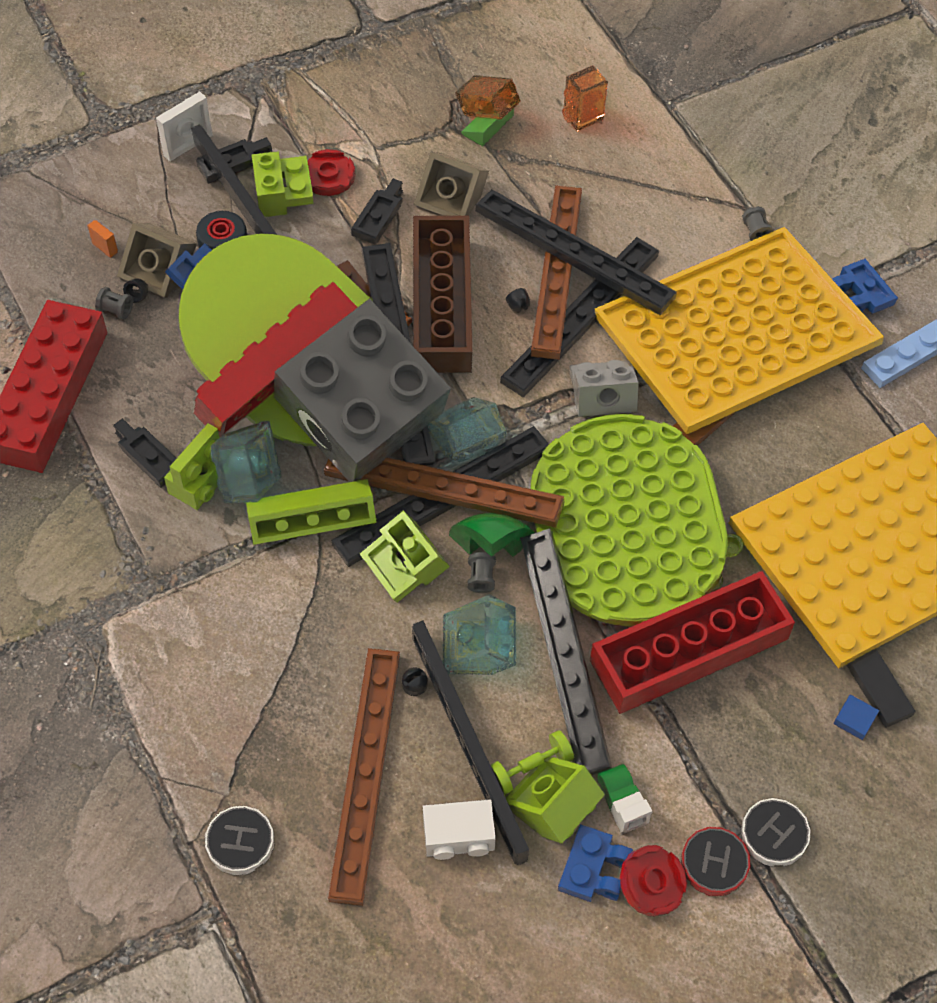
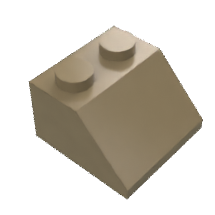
[414,152,489,216]
[117,223,197,298]

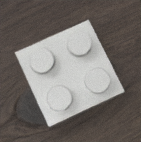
[156,92,213,161]

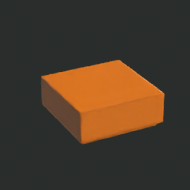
[87,220,118,258]

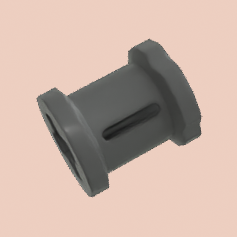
[742,206,773,241]
[95,287,133,320]
[468,552,496,593]

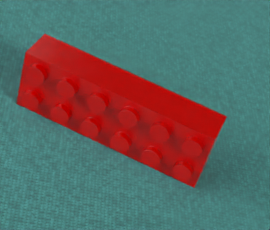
[194,282,358,438]
[0,299,108,473]
[590,571,795,714]

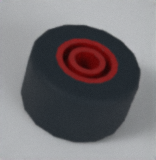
[196,211,247,250]

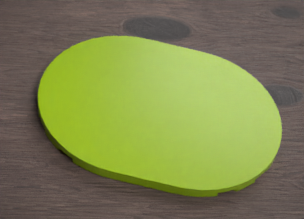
[178,234,371,447]
[530,414,728,626]

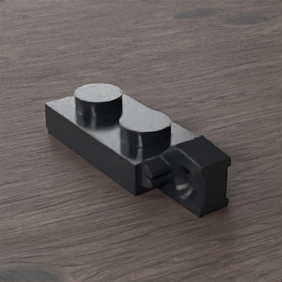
[196,137,272,184]
[351,178,403,245]
[113,418,177,488]

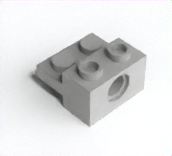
[570,360,638,417]

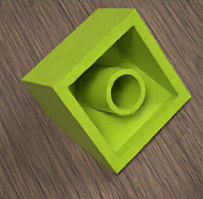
[506,757,605,844]

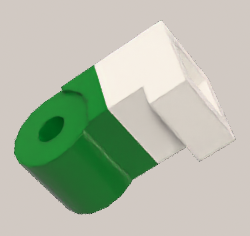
[597,764,652,835]

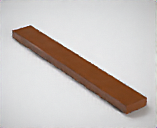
[531,185,582,360]
[324,458,565,528]
[328,648,400,906]

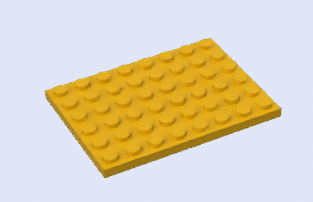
[594,227,884,434]
[728,423,937,669]

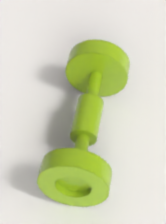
[490,730,574,796]

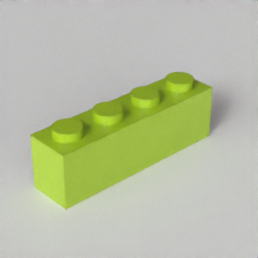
[246,479,376,545]

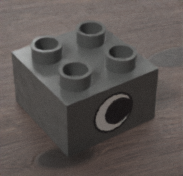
[274,298,451,482]

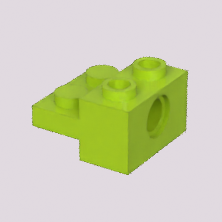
[251,151,314,217]
[164,423,234,510]
[360,510,450,603]

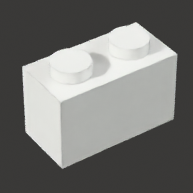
[423,800,495,860]

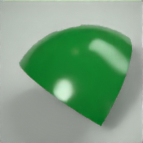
[449,513,535,557]

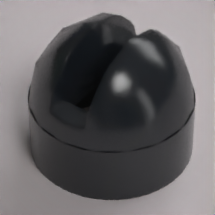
[123,279,148,303]
[505,288,530,313]
[402,667,428,696]

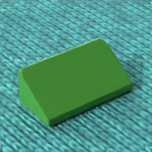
[461,101,514,146]

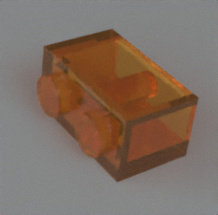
[562,65,608,131]
[455,75,521,120]

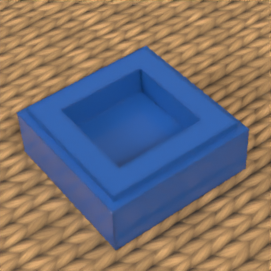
[833,694,879,740]

